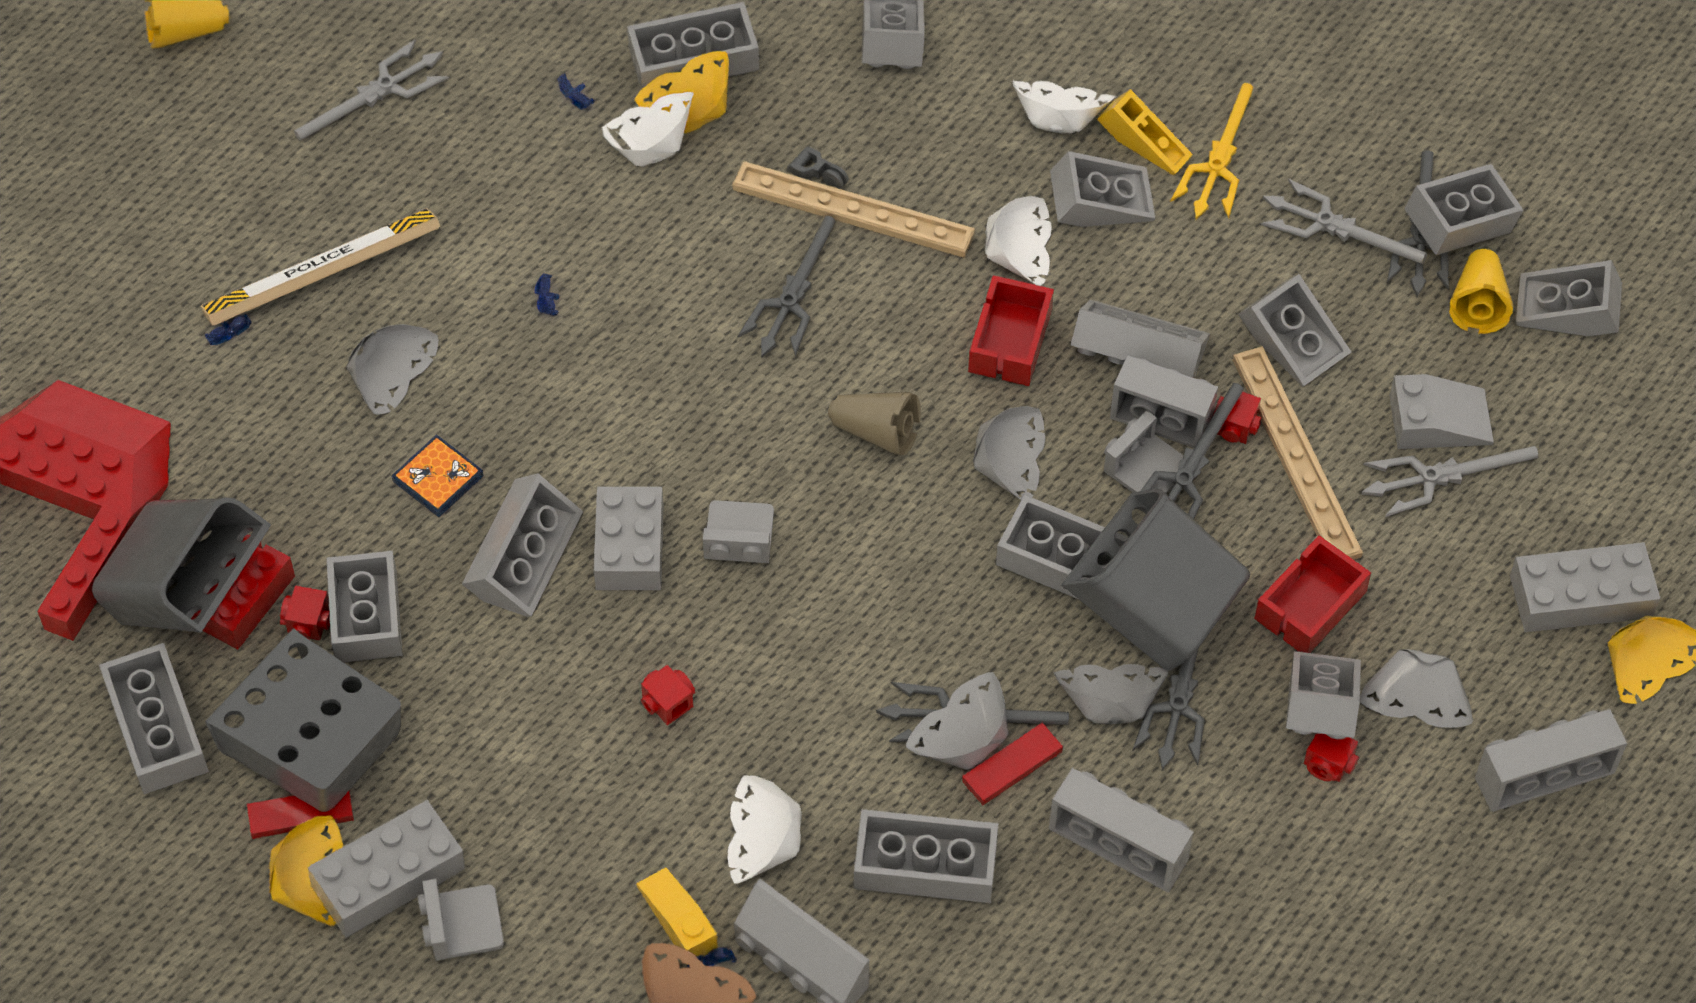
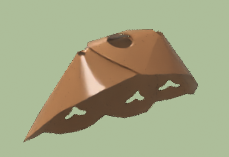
[642,943,756,1003]

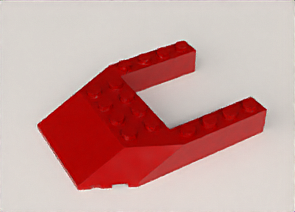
[0,380,171,641]

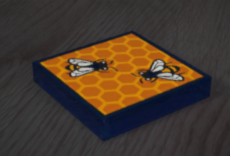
[392,434,484,517]

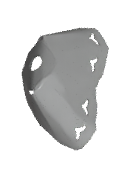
[347,324,439,415]
[973,406,1045,500]
[1360,649,1473,728]
[1053,664,1168,724]
[906,672,1008,770]

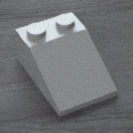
[862,0,925,69]
[1050,151,1155,227]
[1516,260,1622,336]
[1238,274,1351,387]
[1389,374,1494,449]

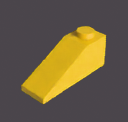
[1097,89,1193,175]
[636,868,718,967]

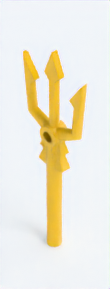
[1170,83,1253,221]

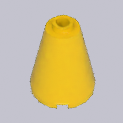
[145,0,229,49]
[1449,249,1513,334]

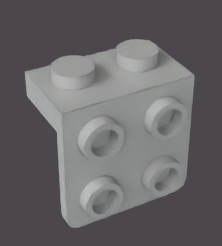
[1104,411,1184,494]
[703,500,774,563]
[418,879,504,961]

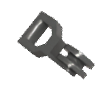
[787,146,849,189]

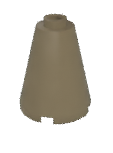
[828,392,921,455]

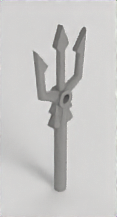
[294,39,449,141]
[1261,178,1427,264]
[1362,446,1538,517]

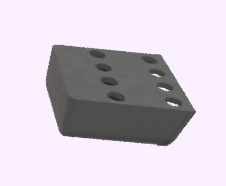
[1061,489,1250,671]
[92,497,271,633]
[205,628,401,812]

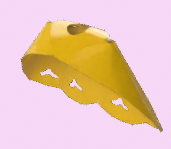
[635,51,729,134]
[1607,616,1696,704]
[269,816,343,926]

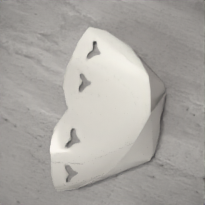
[1013,80,1116,134]
[602,92,693,167]
[985,196,1052,286]
[728,776,802,884]

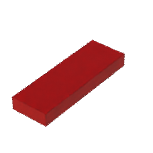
[962,723,1063,806]
[247,790,354,839]

